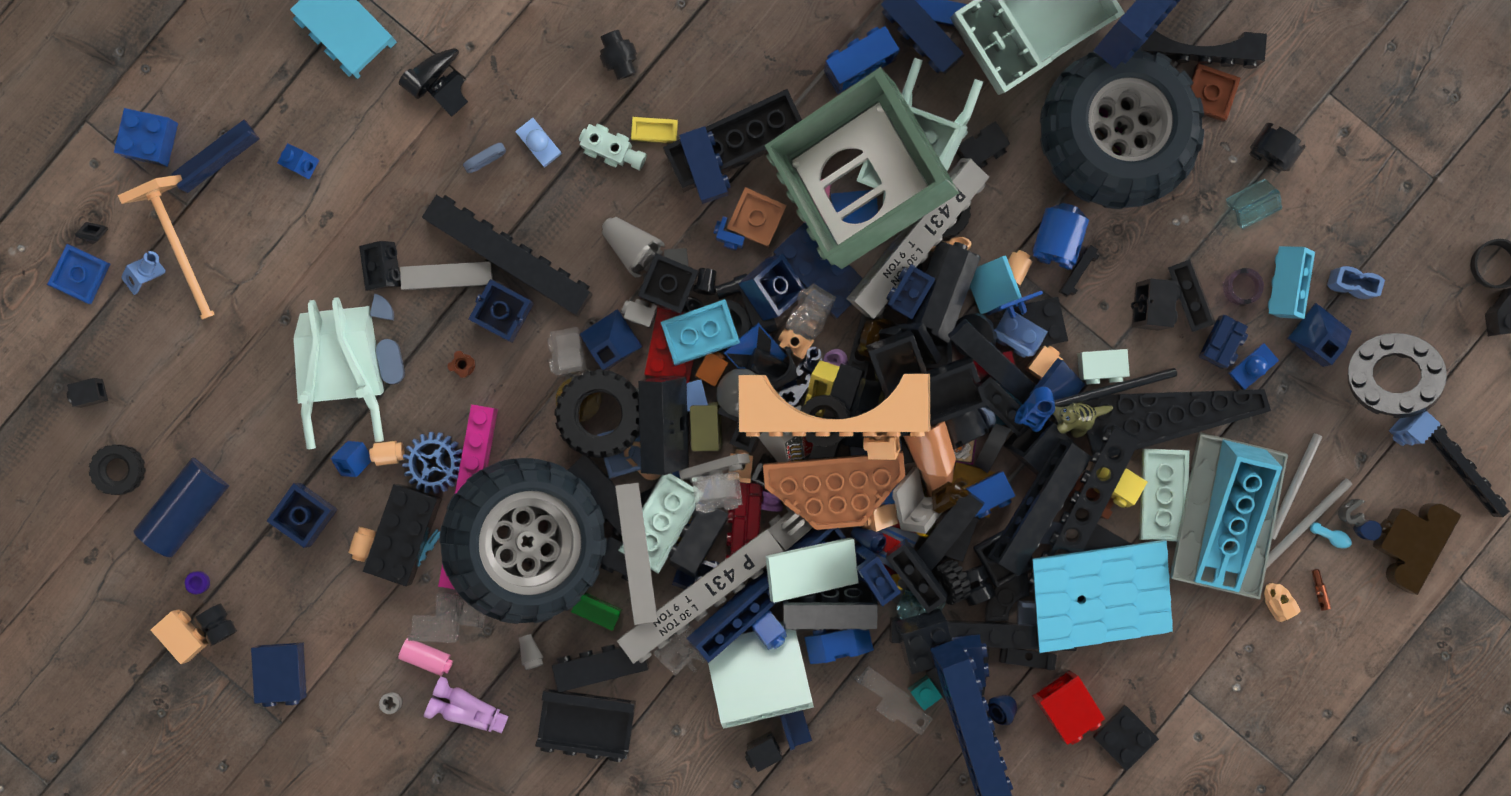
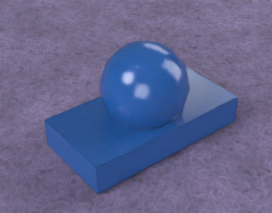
[1228,343,1279,390]

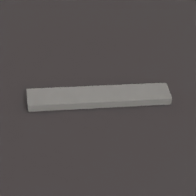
[615,483,658,625]

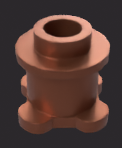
[448,351,475,378]

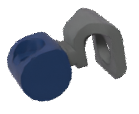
[1338,499,1382,540]

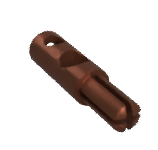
[1311,569,1331,611]

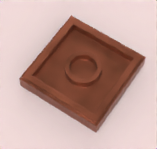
[1191,63,1241,122]

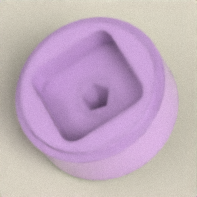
[824,349,848,367]

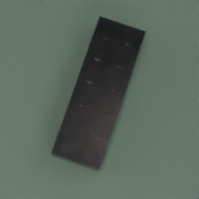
[663,89,802,193]

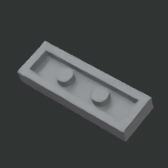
[679,454,750,483]

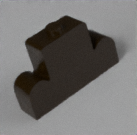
[1373,503,1461,595]

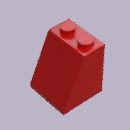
[1032,670,1105,745]

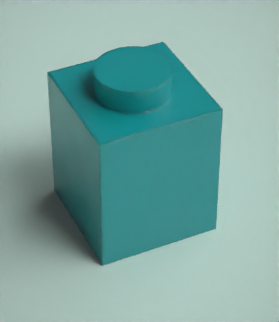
[908,675,942,711]

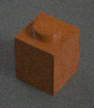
[695,351,728,388]

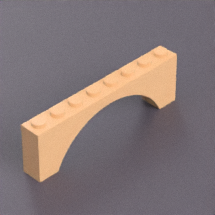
[739,374,930,436]

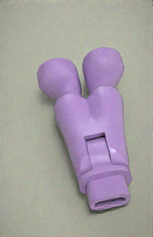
[424,676,509,734]

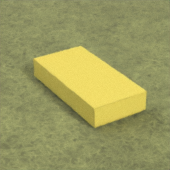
[631,117,678,143]

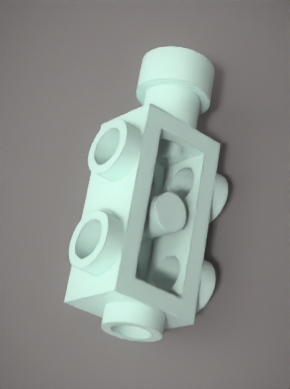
[579,124,647,171]

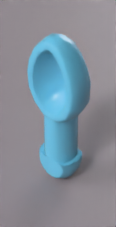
[1310,522,1352,548]

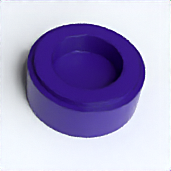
[185,571,210,595]

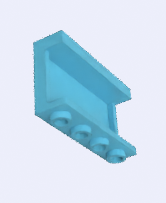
[290,0,397,79]

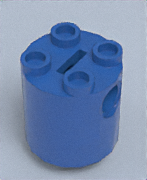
[1032,203,1089,270]

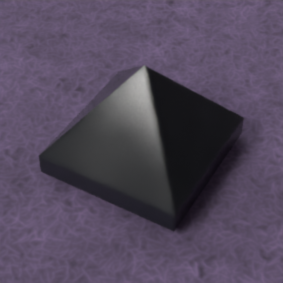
[75,222,108,244]

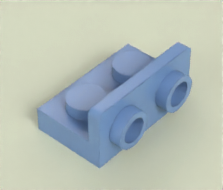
[994,310,1048,358]

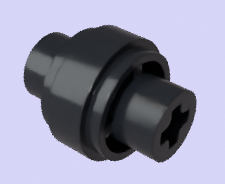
[599,30,637,80]

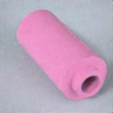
[398,638,453,676]

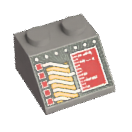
[758,405,813,462]

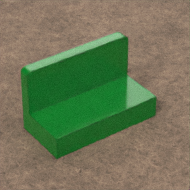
[571,592,623,631]

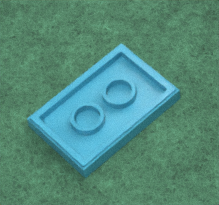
[661,299,740,366]

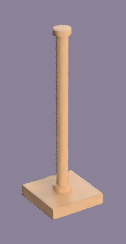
[118,175,215,320]

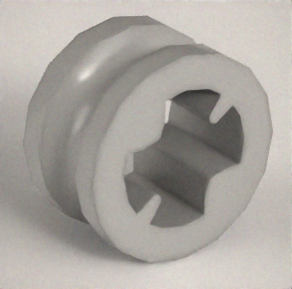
[379,692,402,714]

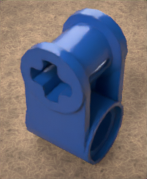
[1015,387,1055,432]

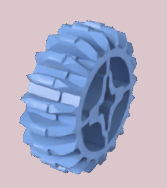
[402,432,463,494]

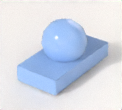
[515,118,562,168]

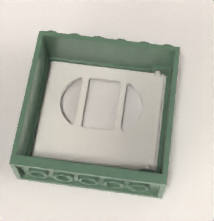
[765,67,959,269]

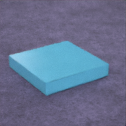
[970,256,1022,314]

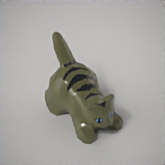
[1053,403,1113,438]

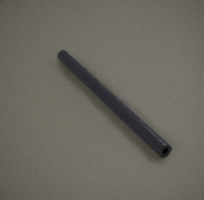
[1054,368,1177,407]

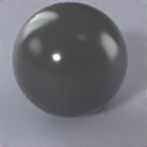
[716,368,758,417]

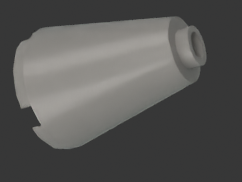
[602,217,665,278]

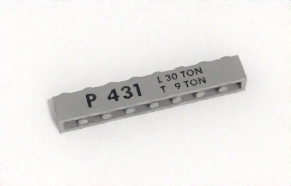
[847,158,989,319]
[617,529,784,664]

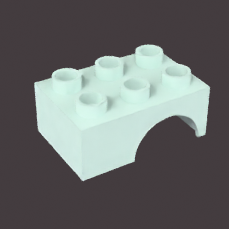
[950,0,1125,95]

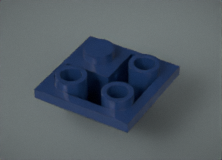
[1287,303,1352,367]
[580,309,643,371]

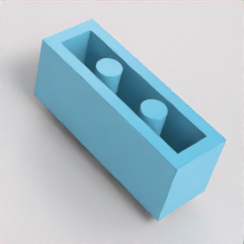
[1268,246,1315,319]

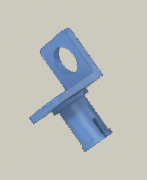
[121,251,165,295]

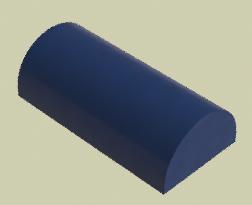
[133,458,229,557]

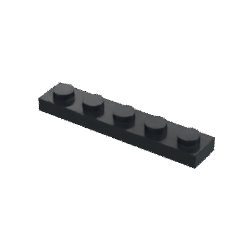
[1428,424,1510,517]

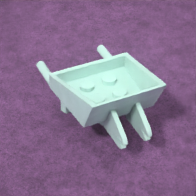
[857,58,983,203]
[294,297,384,449]

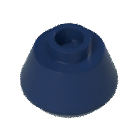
[988,695,1018,725]

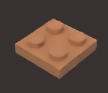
[727,187,787,248]

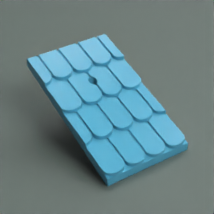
[1032,540,1173,653]

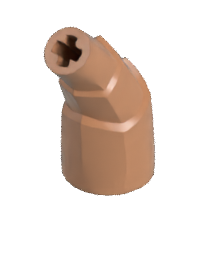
[903,421,956,497]

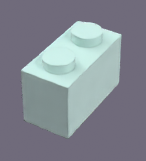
[1077,349,1130,385]

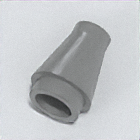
[518,634,544,670]

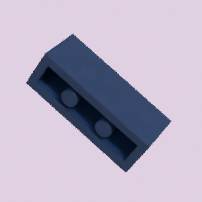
[679,126,731,204]

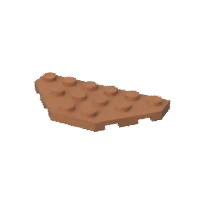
[763,451,905,530]

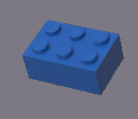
[824,26,899,94]

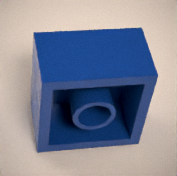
[114,108,178,167]

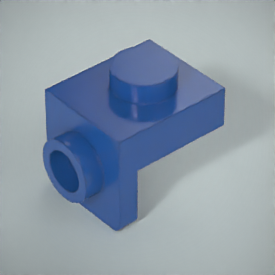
[277,143,319,179]
[713,216,745,250]

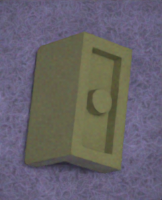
[690,402,723,451]

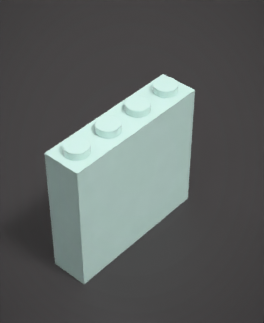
[708,621,814,729]

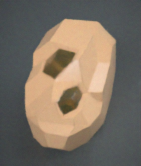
[1264,583,1301,622]

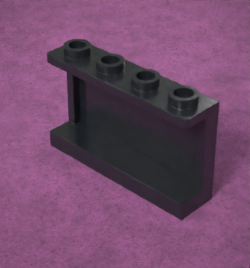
[535,688,636,762]

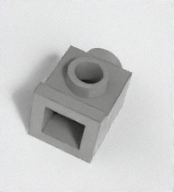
[621,299,658,329]

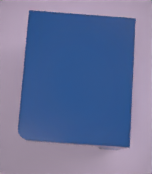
[330,441,371,477]

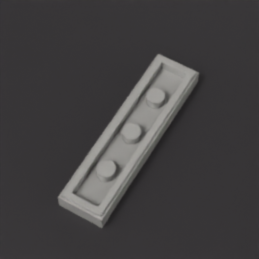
[400,262,493,290]

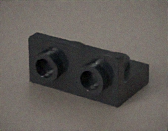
[359,241,401,291]

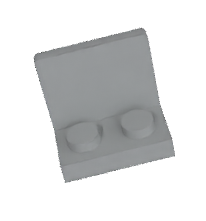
[893,467,942,534]

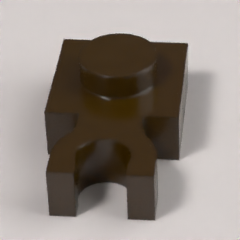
[932,477,969,514]

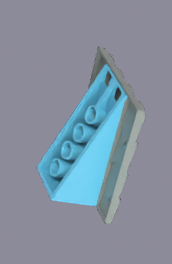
[1170,432,1288,599]

